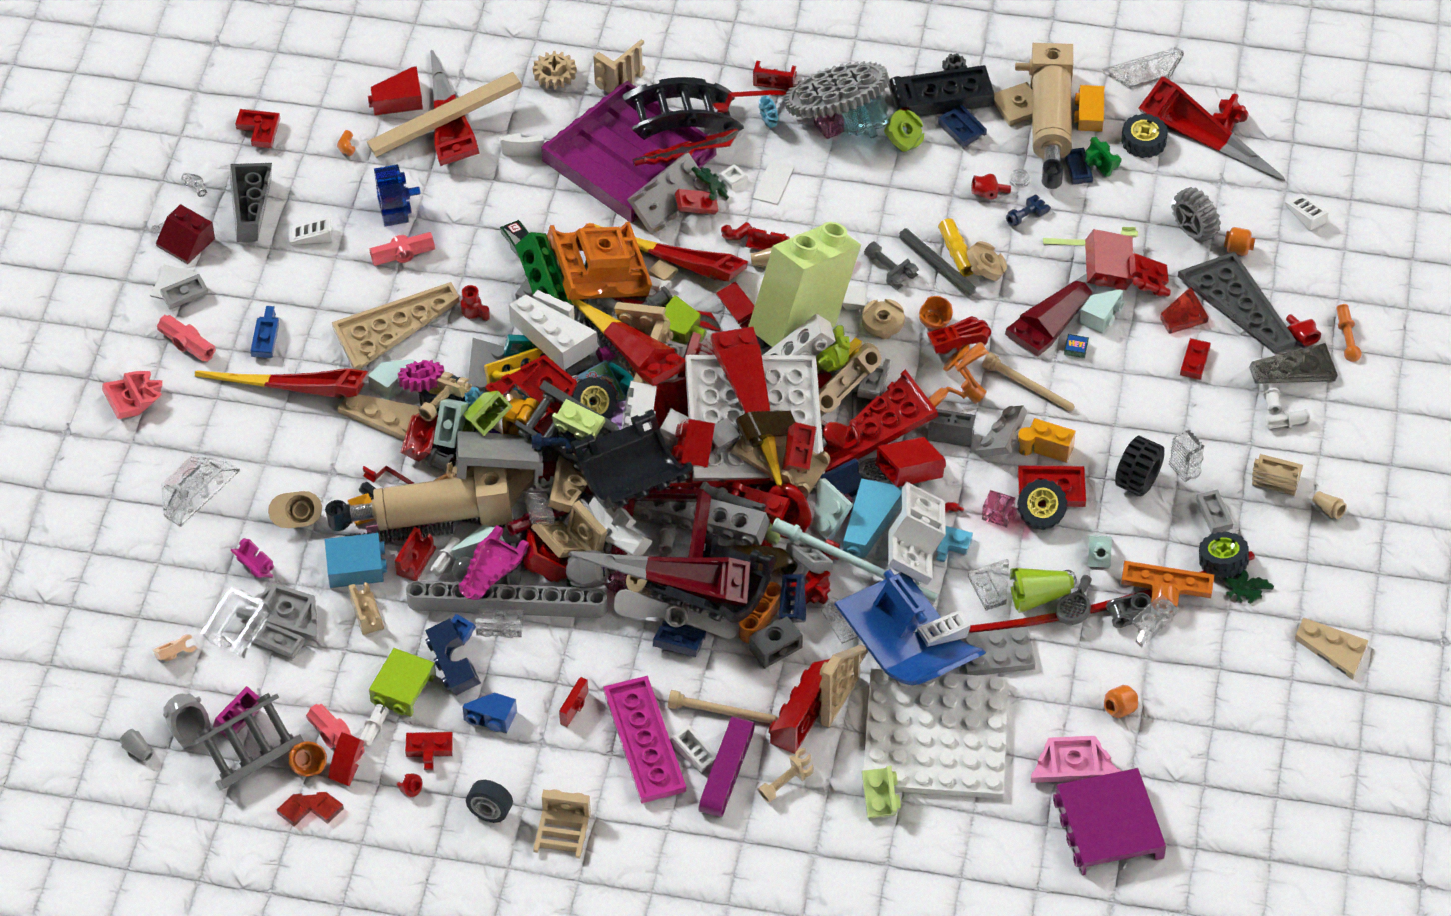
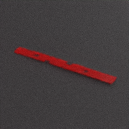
[668,478,770,488]

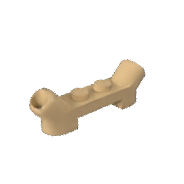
[819,343,882,417]

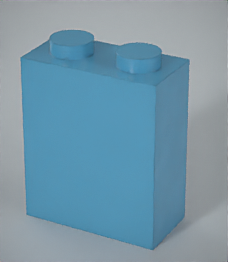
[325,533,387,588]

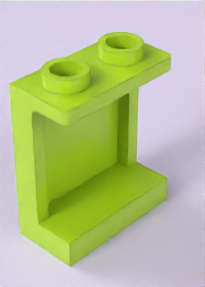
[369,648,436,717]

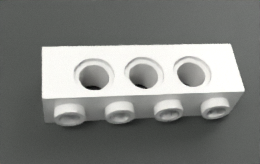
[764,314,835,356]

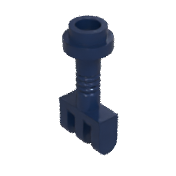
[1006,194,1051,226]
[532,431,580,454]

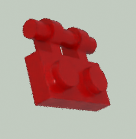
[1129,253,1171,297]

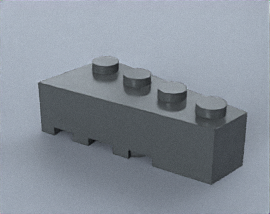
[230,163,272,242]

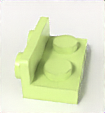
[552,399,605,440]
[862,765,901,818]

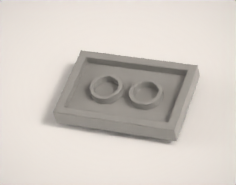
[960,627,1036,676]

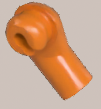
[337,130,355,156]

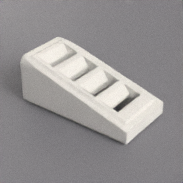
[1285,194,1329,231]
[289,217,332,245]
[917,611,970,647]
[670,724,717,772]

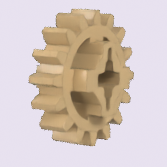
[533,51,577,89]

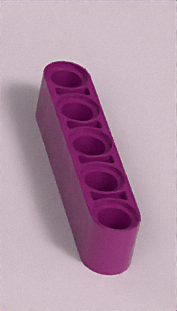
[698,716,755,817]

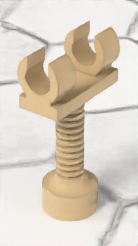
[418,372,472,421]
[757,748,814,803]

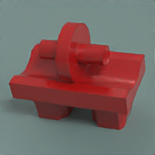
[1213,94,1249,131]
[791,570,831,604]

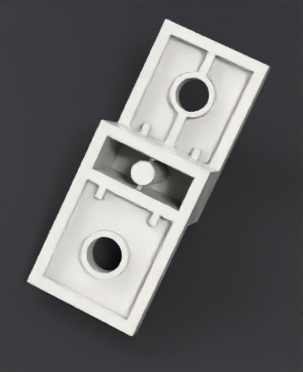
[888,482,946,585]

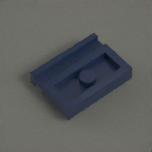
[938,105,987,147]
[653,620,706,657]

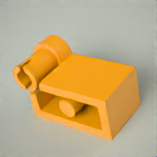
[1074,85,1105,132]
[502,397,539,435]
[1018,418,1076,463]

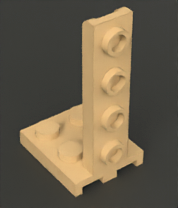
[614,302,674,385]

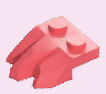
[102,371,162,419]

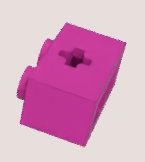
[213,686,261,740]

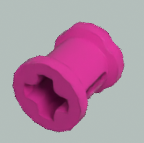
[595,345,621,362]

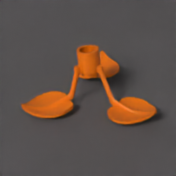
[928,342,989,408]

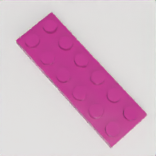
[603,675,686,804]

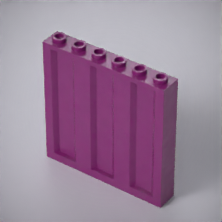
[541,81,717,223]

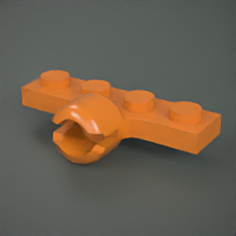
[1121,560,1214,614]

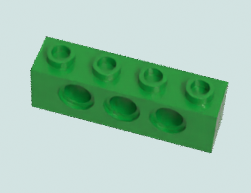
[515,232,573,306]

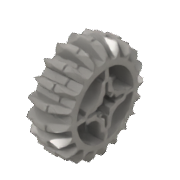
[1171,187,1221,243]

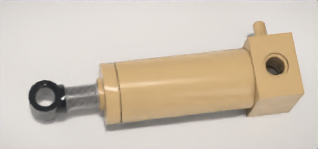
[1015,43,1074,189]
[325,466,513,531]

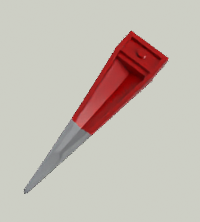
[430,49,480,166]
[1138,76,1285,181]

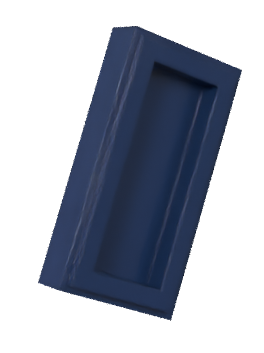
[1064,147,1093,185]

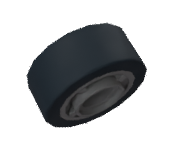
[465,779,513,823]

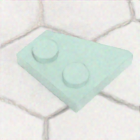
[812,478,853,540]

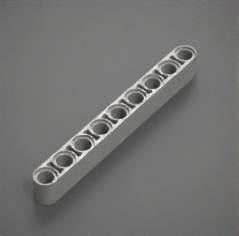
[406,581,608,618]

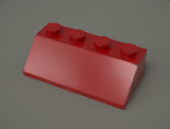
[768,659,830,754]

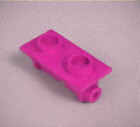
[230,538,274,578]

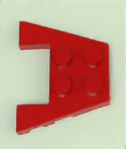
[485,355,577,436]

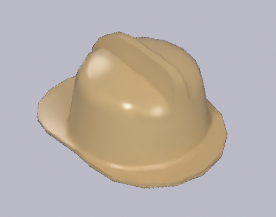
[268,491,322,528]

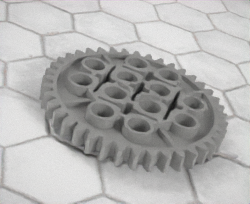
[784,61,890,119]

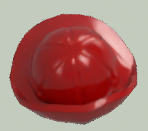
[768,483,812,539]

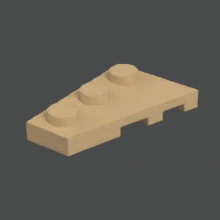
[1295,617,1368,680]

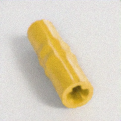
[938,218,973,277]

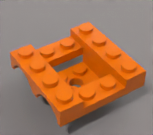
[547,222,652,300]

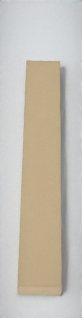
[367,72,522,157]

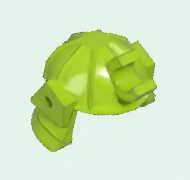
[816,325,850,372]

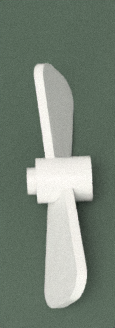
[614,589,739,639]

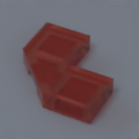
[276,792,344,826]

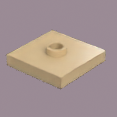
[994,82,1032,126]
[567,500,607,551]
[531,520,585,558]

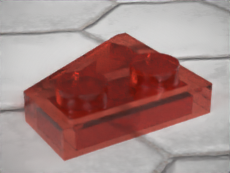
[1160,288,1209,334]

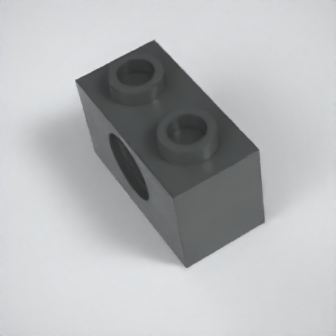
[749,616,803,669]

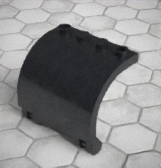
[570,409,694,509]
[645,534,776,623]

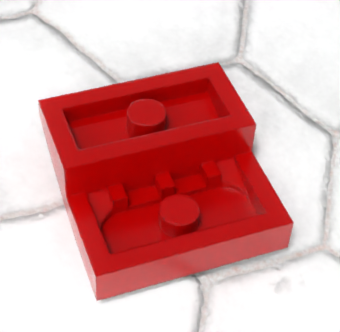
[653,377,689,429]

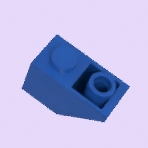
[462,692,517,734]

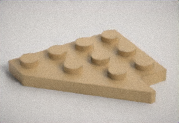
[819,645,868,728]

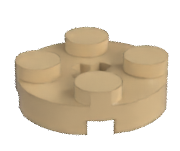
[967,241,1007,281]
[862,299,905,339]

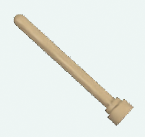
[982,352,1075,411]
[668,690,778,724]

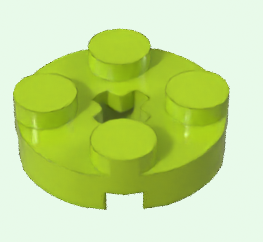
[884,110,924,152]

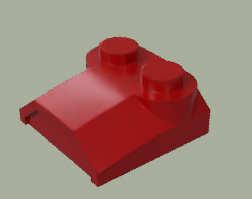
[523,529,568,582]

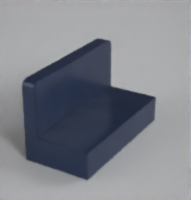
[819,459,864,499]

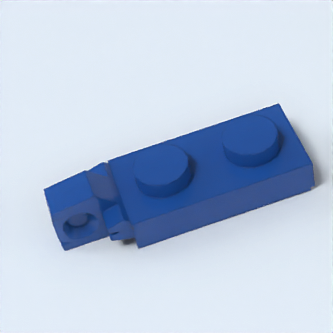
[250,306,279,358]

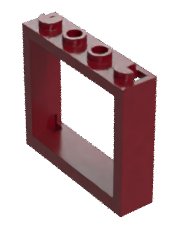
[611,486,711,558]

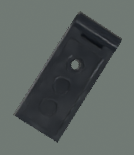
[888,65,995,116]

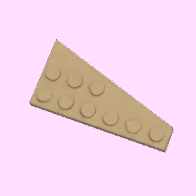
[332,282,459,370]

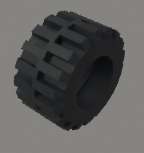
[1115,435,1165,497]

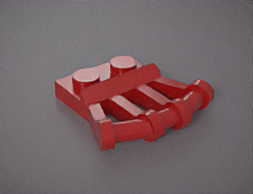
[927,316,991,354]

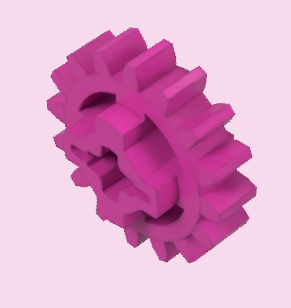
[398,360,445,392]

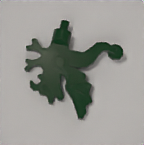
[691,166,730,201]
[1220,570,1274,604]

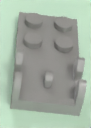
[627,153,709,234]

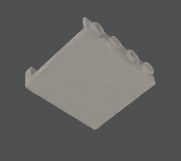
[456,431,543,483]

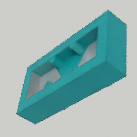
[504,334,544,357]

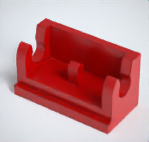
[753,60,797,90]
[716,281,755,328]
[400,413,438,462]
[782,422,817,473]
[395,527,436,581]

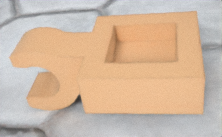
[153,634,197,662]

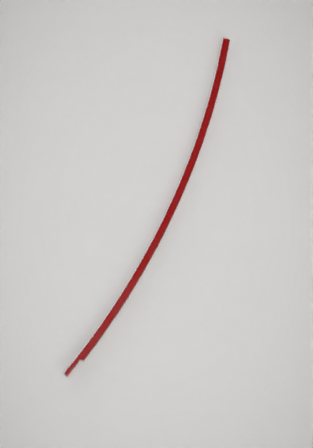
[968,551,1255,633]

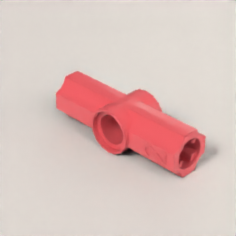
[369,232,435,266]
[157,315,216,362]
[306,704,365,762]

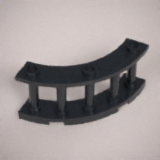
[623,77,744,140]

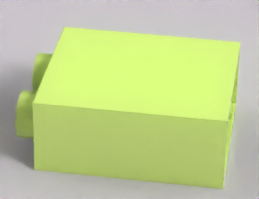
[749,222,861,347]

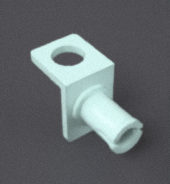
[1088,535,1112,568]

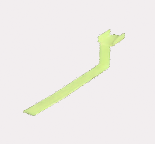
[1043,227,1138,245]

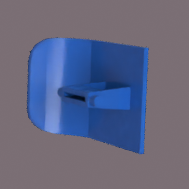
[834,569,986,685]

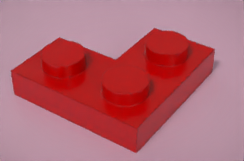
[235,109,281,148]

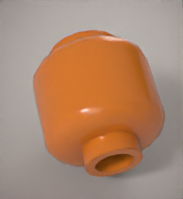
[1224,227,1256,256]
[1104,685,1138,718]

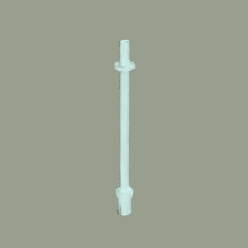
[771,518,939,602]

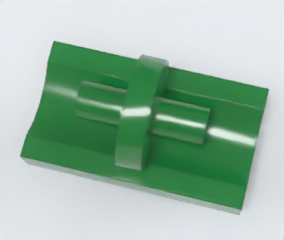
[1085,137,1122,177]

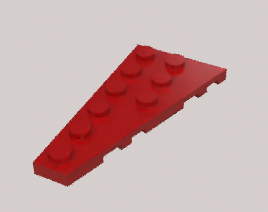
[823,369,938,473]

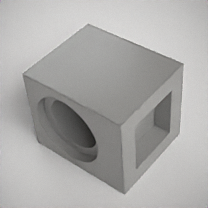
[711,418,740,456]

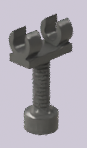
[864,241,919,290]

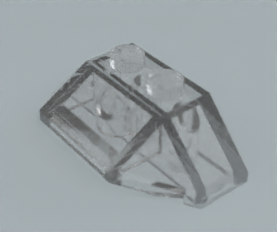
[1102,47,1184,92]
[161,456,240,527]

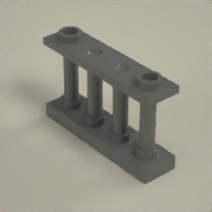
[515,381,620,472]
[192,693,304,790]

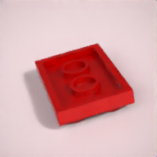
[1018,465,1086,507]

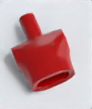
[971,174,1011,200]
[1286,314,1321,346]

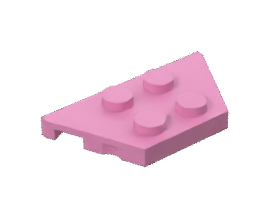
[1031,736,1121,783]

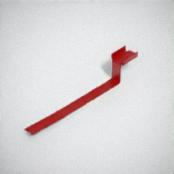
[713,90,788,113]
[362,466,414,484]

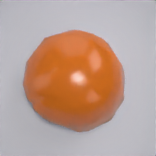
[919,296,953,330]
[289,741,327,777]

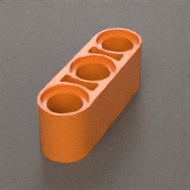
[739,582,781,644]

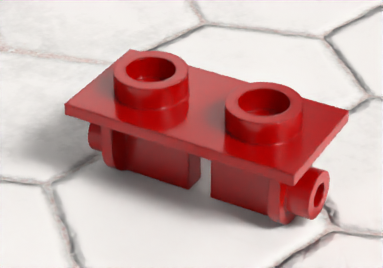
[745,227,790,250]

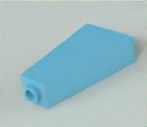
[843,479,903,558]

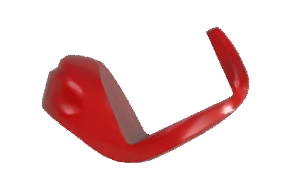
[823,416,864,450]

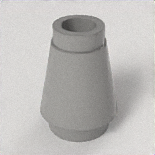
[120,729,153,762]

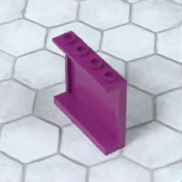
[1053,768,1166,876]

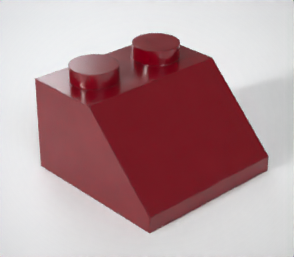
[156,204,215,264]

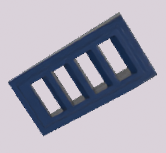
[778,574,806,623]

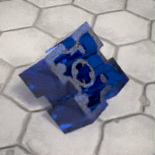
[374,164,421,227]

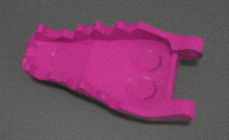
[459,525,529,600]

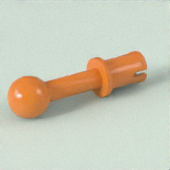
[1336,304,1361,362]

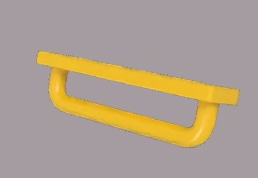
[484,348,555,384]

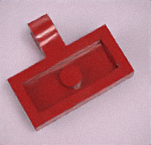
[405,732,453,770]

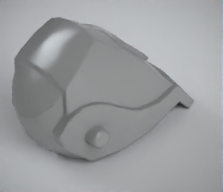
[566,550,609,588]
[163,693,212,748]

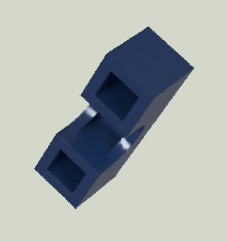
[425,618,481,696]

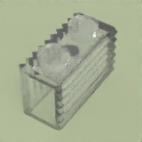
[1169,430,1204,482]

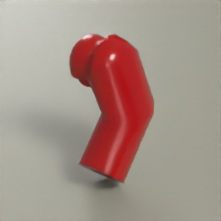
[721,222,752,240]

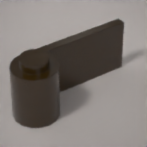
[736,410,795,447]

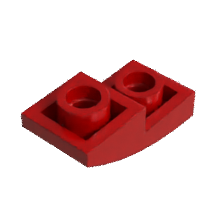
[328,732,365,787]

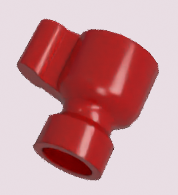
[461,285,490,321]

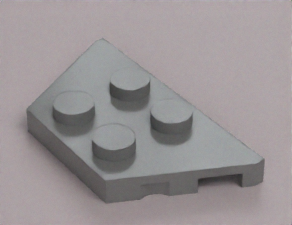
[236,583,317,642]

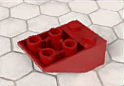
[672,419,715,468]

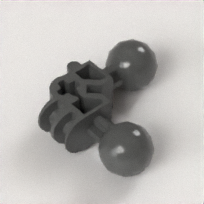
[452,526,527,585]

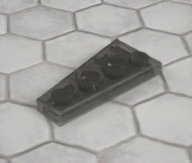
[1249,343,1338,384]

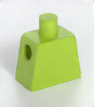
[665,295,707,345]
[463,391,513,436]

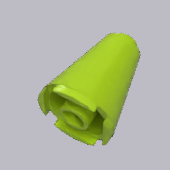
[1010,568,1074,613]

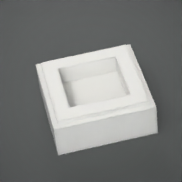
[719,164,748,190]

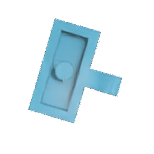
[936,526,973,562]

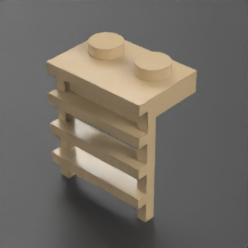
[593,39,645,94]
[1252,454,1303,496]
[533,789,591,859]

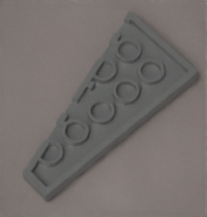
[1178,252,1296,353]

